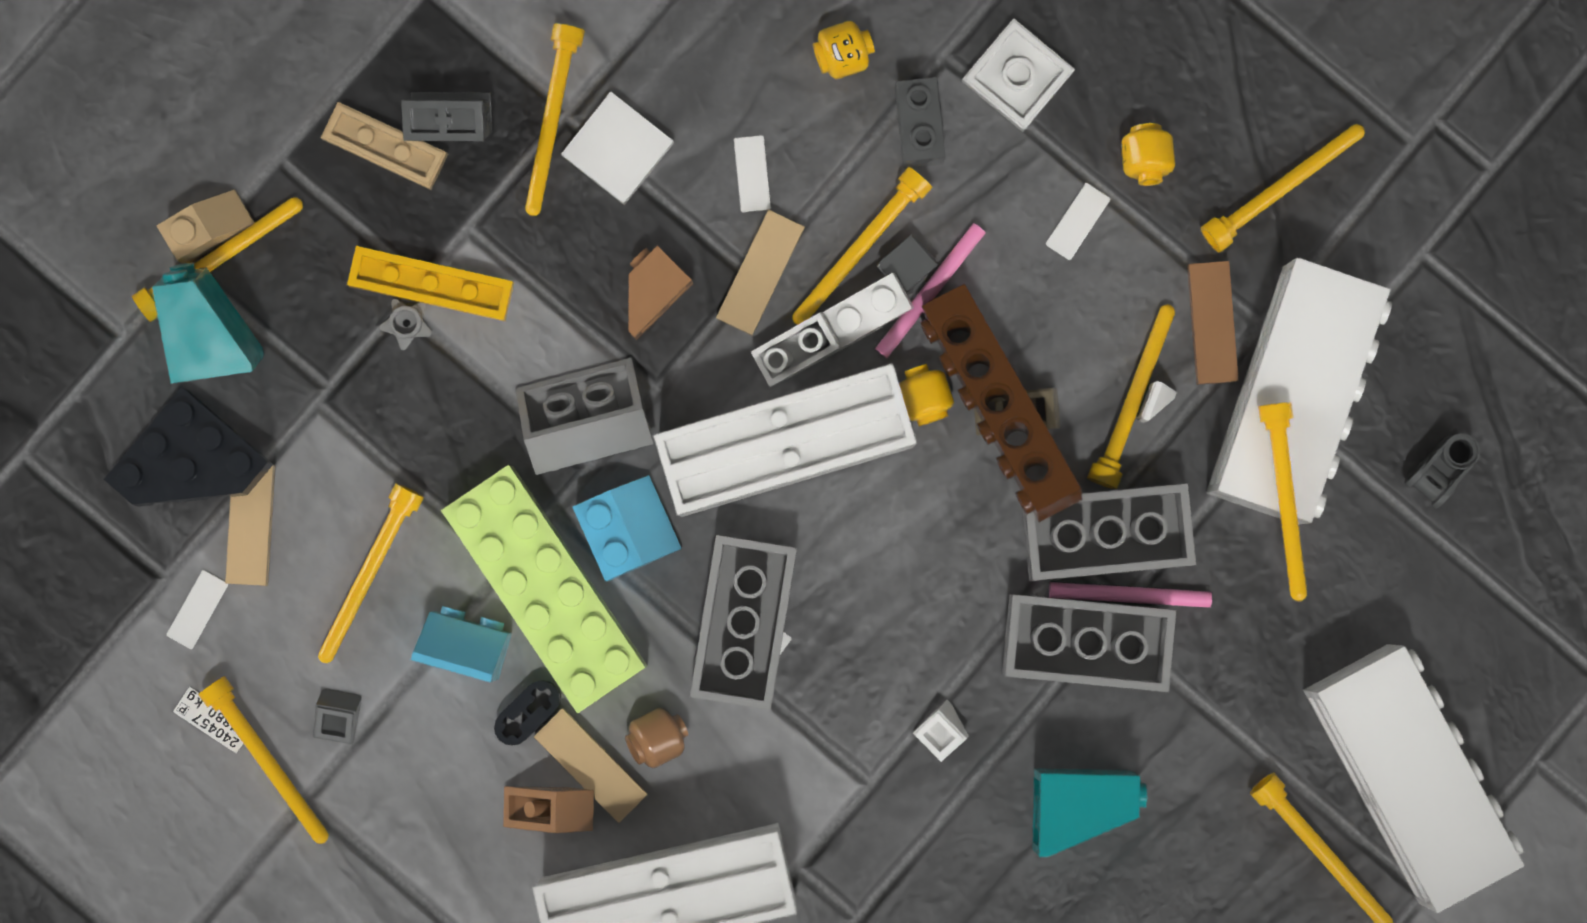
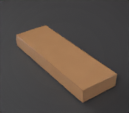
[1187,261,1239,385]

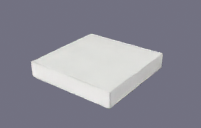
[962,18,1075,132]
[561,92,674,205]

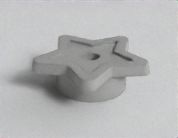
[380,299,432,350]

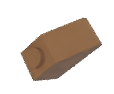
[629,246,693,340]
[503,786,594,833]

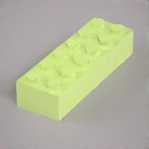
[441,465,647,714]

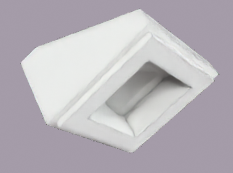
[1137,381,1177,423]
[913,700,969,762]

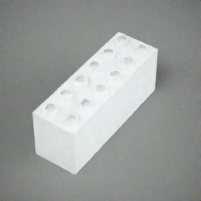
[1206,257,1392,524]
[654,364,916,517]
[1303,644,1525,913]
[533,823,796,923]

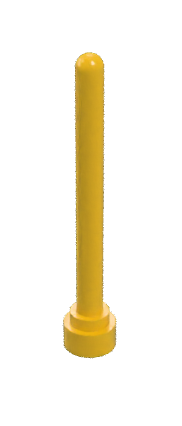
[525,23,585,216]
[1201,124,1365,253]
[792,167,933,325]
[132,197,303,322]
[1087,304,1175,490]
[1258,402,1307,601]
[318,483,424,663]
[198,676,329,844]
[1250,772,1394,923]

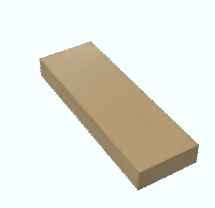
[321,102,448,190]
[716,209,805,336]
[225,465,275,586]
[534,708,648,823]

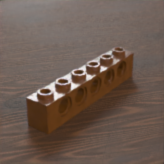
[920,284,1082,522]

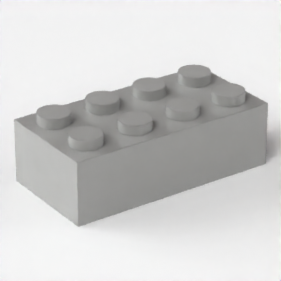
[1022,484,1196,581]
[690,535,797,710]
[1002,594,1176,692]

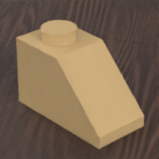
[156,190,255,264]

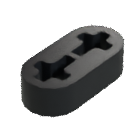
[494,680,561,746]

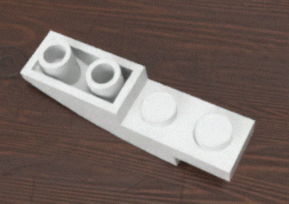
[751,273,914,387]

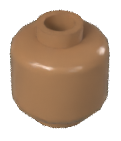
[625,708,688,768]

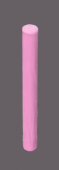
[875,223,986,359]
[1049,582,1212,608]

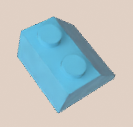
[573,475,682,581]
[411,606,512,682]

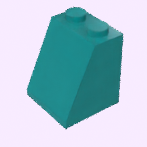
[152,263,264,383]
[1032,768,1147,857]

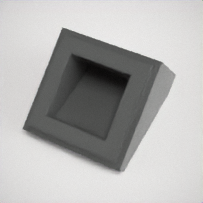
[877,234,939,293]
[313,689,362,745]

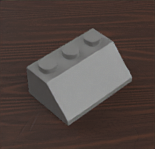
[515,358,653,475]

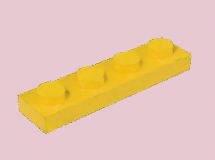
[347,246,514,322]

